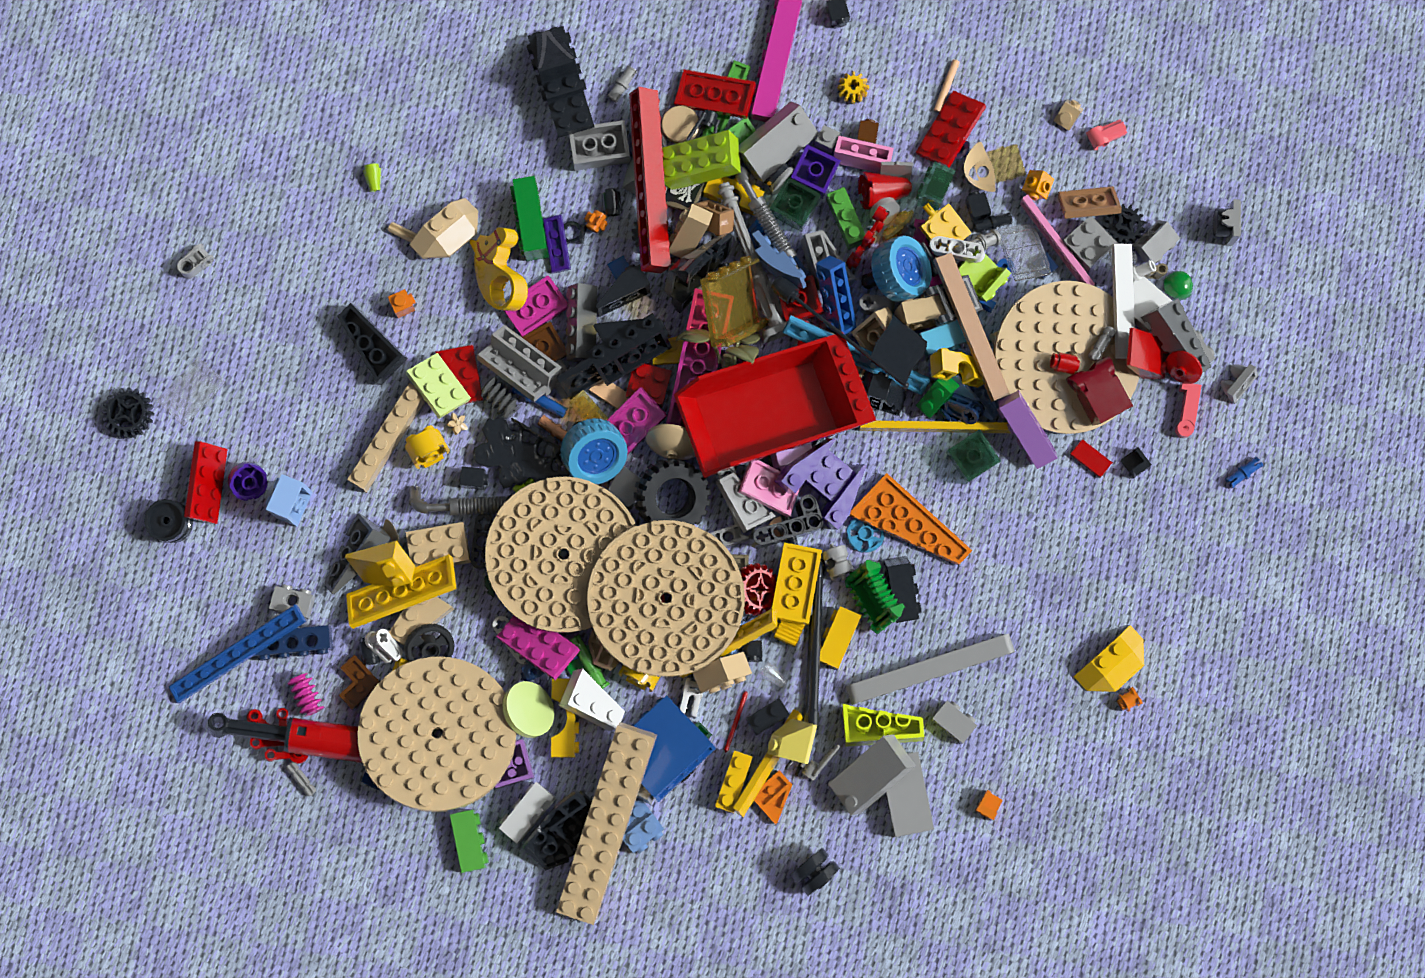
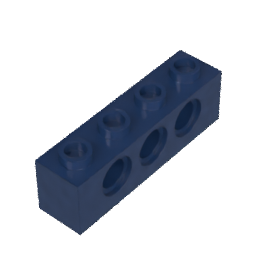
[254,625,333,661]

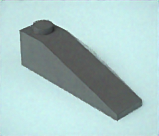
[324,513,390,594]

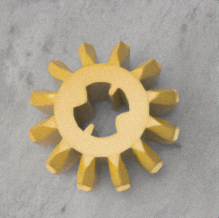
[837,71,869,104]

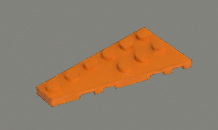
[849,473,972,566]

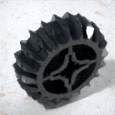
[102,387,155,439]

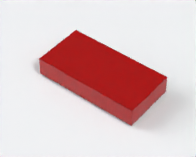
[1070,439,1113,478]

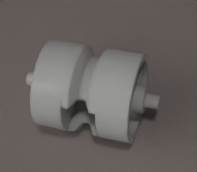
[821,543,854,581]

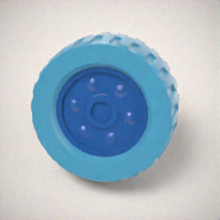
[861,235,932,302]
[560,418,628,484]

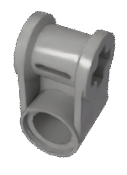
[177,244,215,279]
[858,294,895,315]

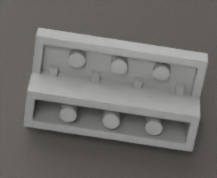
[477,325,562,402]

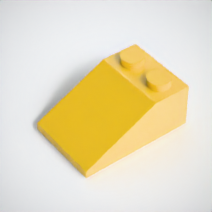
[345,541,415,588]

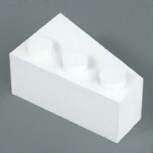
[559,669,625,731]
[499,782,556,844]

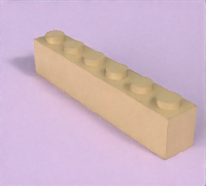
[347,383,425,493]

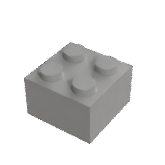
[1063,216,1117,273]

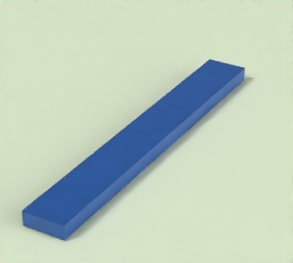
[168,605,307,703]

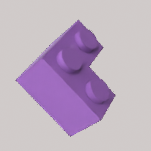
[495,739,535,789]

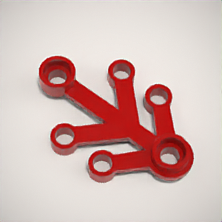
[846,206,889,270]
[247,708,308,764]

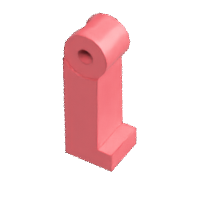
[1175,383,1202,438]

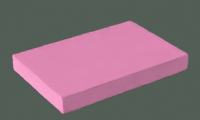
[739,460,800,517]

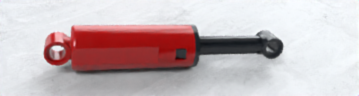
[208,713,363,763]

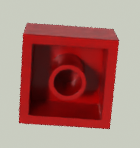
[779,275,824,322]

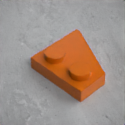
[754,770,792,825]

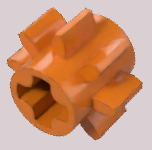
[584,210,608,233]

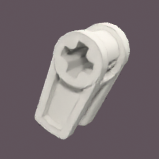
[365,629,403,663]
[680,678,703,718]

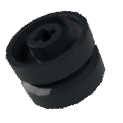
[144,499,194,543]
[790,847,841,896]

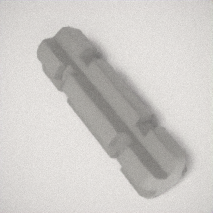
[1088,326,1116,361]
[286,762,316,796]

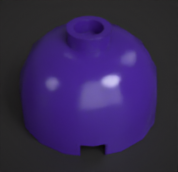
[228,462,268,501]

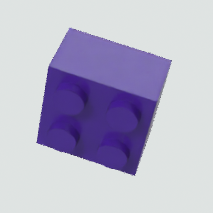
[789,145,841,199]

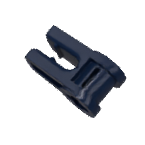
[944,393,985,424]

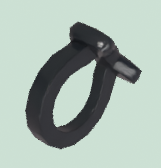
[564,221,587,244]

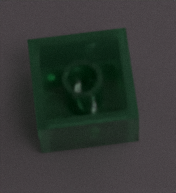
[915,162,956,211]
[769,177,821,232]
[946,429,1001,484]

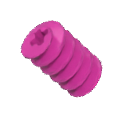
[287,673,325,717]

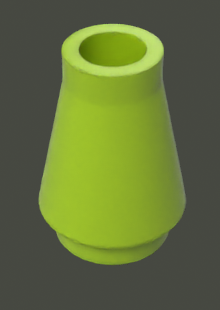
[363,163,381,192]

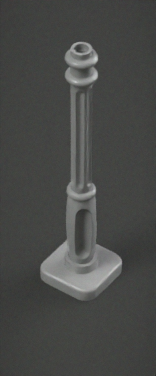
[718,182,787,343]

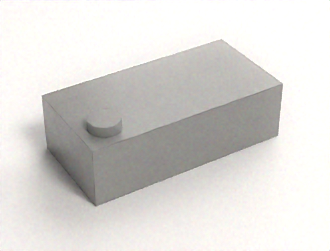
[739,101,819,182]
[829,734,916,815]
[885,752,934,837]

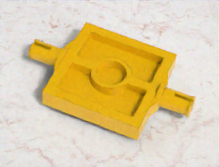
[919,203,971,251]

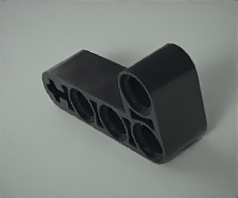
[748,495,823,549]

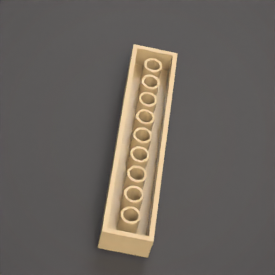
[556,722,657,925]

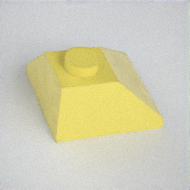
[767,719,817,764]

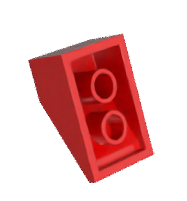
[1127,328,1169,379]

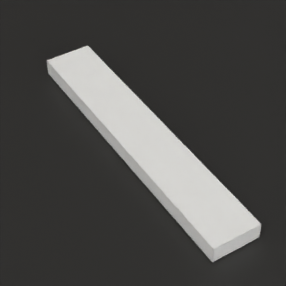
[1111,244,1135,359]

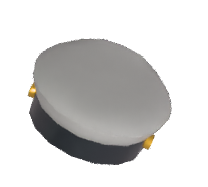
[762,163,794,195]

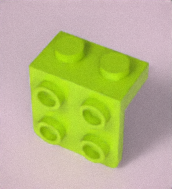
[958,250,1011,302]

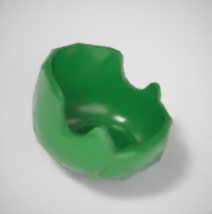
[1163,271,1193,301]

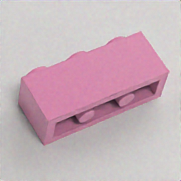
[834,136,894,173]

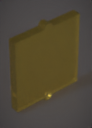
[987,144,1026,183]

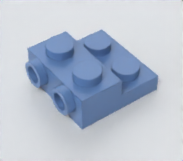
[623,799,664,854]

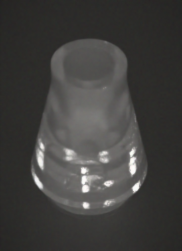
[758,661,788,689]

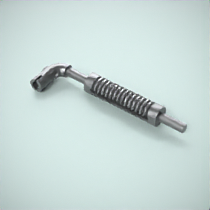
[735,166,799,269]
[409,485,511,516]

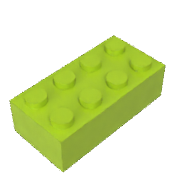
[662,130,741,190]

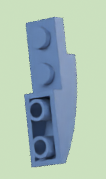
[752,230,807,288]

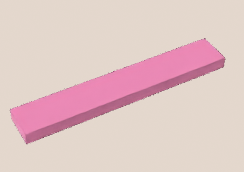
[1020,194,1095,286]

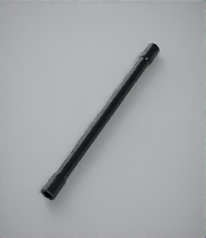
[807,559,825,730]

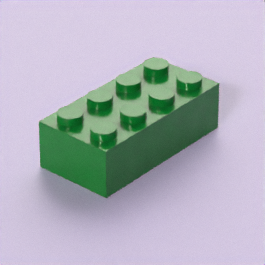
[510,176,549,261]

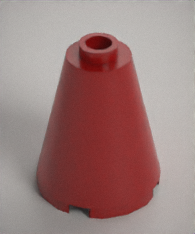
[858,172,912,210]

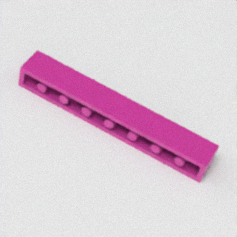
[749,0,803,122]

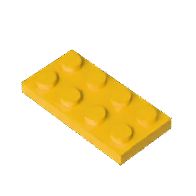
[772,542,822,625]

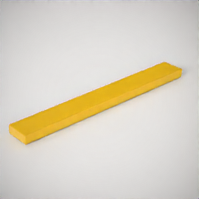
[859,420,1011,433]

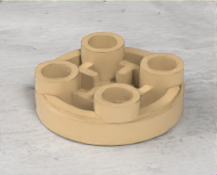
[662,106,699,143]

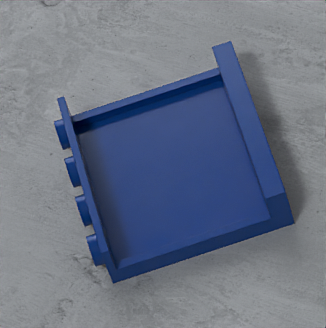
[609,695,716,802]

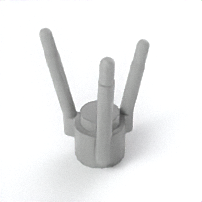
[800,745,840,780]

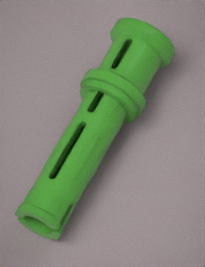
[569,634,610,689]

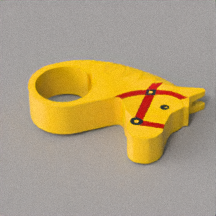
[469,227,528,312]

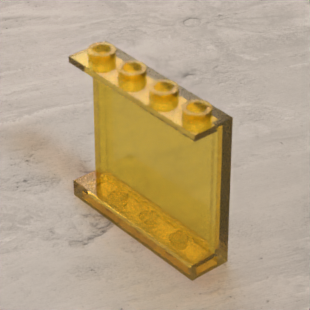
[700,256,769,347]

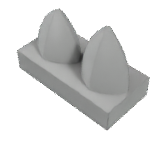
[1221,364,1258,404]

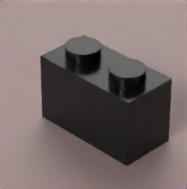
[746,698,790,736]

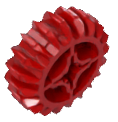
[740,563,778,616]

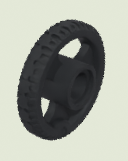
[404,623,455,662]

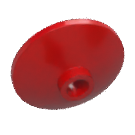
[1166,350,1202,384]

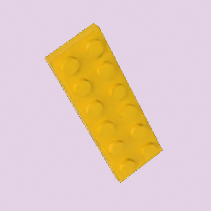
[346,554,456,629]

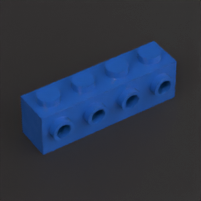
[815,256,857,335]

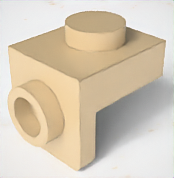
[1054,99,1084,130]

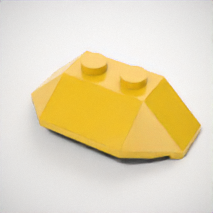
[1073,625,1144,692]

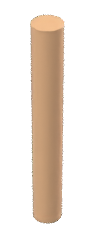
[934,59,960,113]

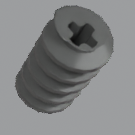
[481,377,522,419]

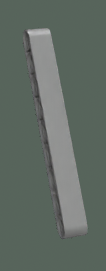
[846,634,1015,705]

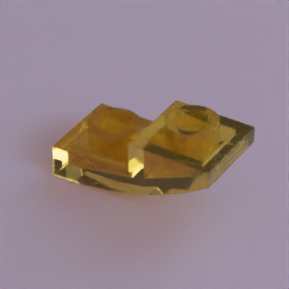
[882,210,914,242]

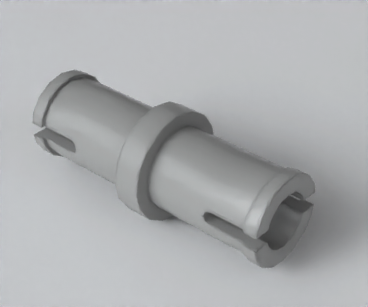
[607,65,637,103]

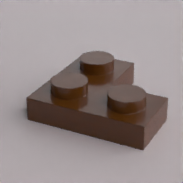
[339,655,380,710]

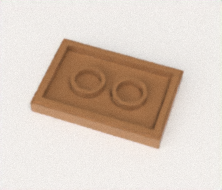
[1058,186,1121,219]

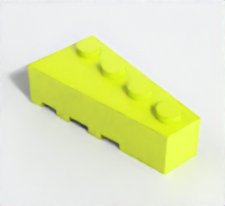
[842,704,925,747]

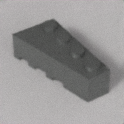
[1141,298,1212,373]

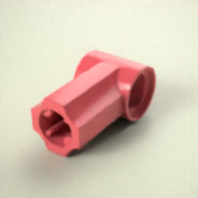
[1086,119,1127,150]

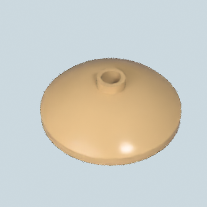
[646,424,696,460]

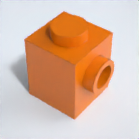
[388,289,416,318]

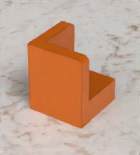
[975,790,1002,821]

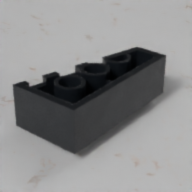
[337,303,408,385]

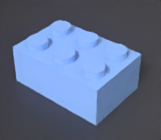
[265,474,313,527]

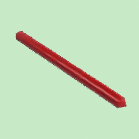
[724,691,748,753]

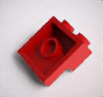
[626,364,672,408]

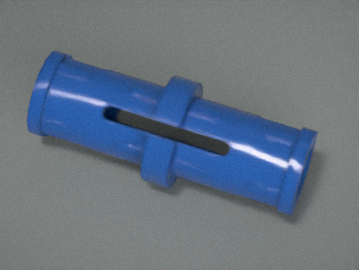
[1225,456,1263,488]

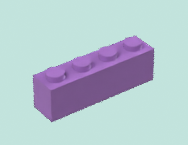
[997,390,1058,469]

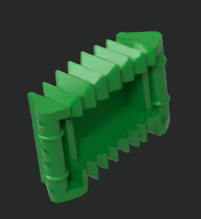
[845,560,905,634]

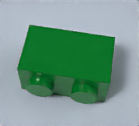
[916,378,960,418]

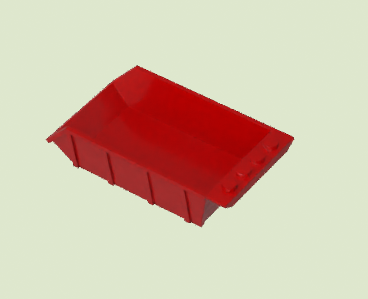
[674,332,876,477]

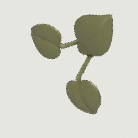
[676,329,761,369]

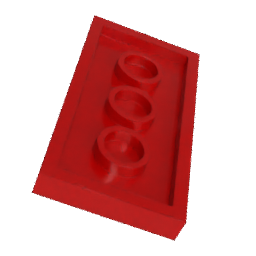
[674,69,756,119]
[916,90,986,169]
[184,441,228,524]

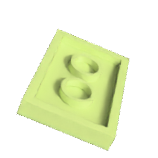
[406,353,471,419]

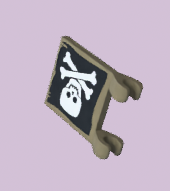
[665,182,707,220]

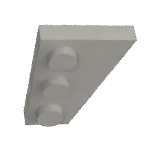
[716,473,775,533]

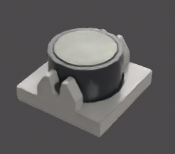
[1213,199,1241,246]

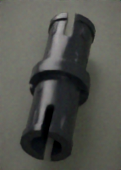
[973,212,1013,233]

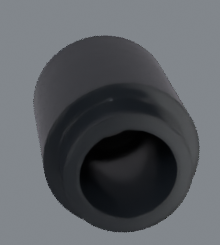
[602,188,622,217]
[359,637,380,666]

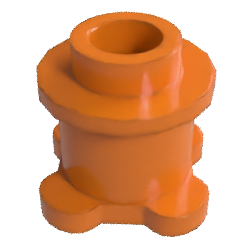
[1117,687,1143,712]

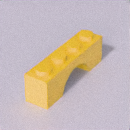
[551,678,580,758]

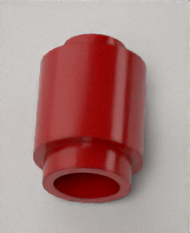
[1050,352,1080,374]

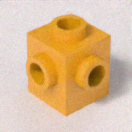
[1022,170,1054,201]

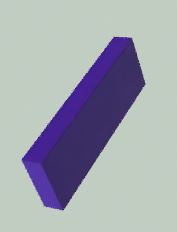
[543,215,571,274]

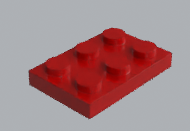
[436,345,483,404]

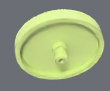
[503,681,554,738]

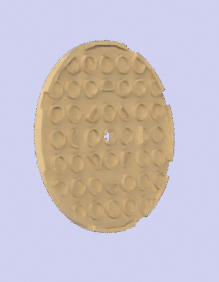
[993,281,1140,434]
[485,477,636,633]
[587,520,745,677]
[358,657,516,812]

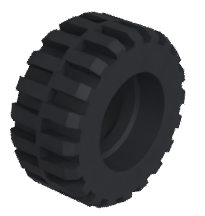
[634,458,711,525]

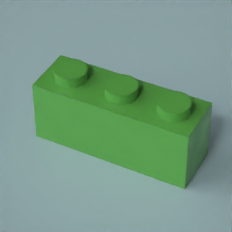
[826,187,865,250]
[450,809,489,873]

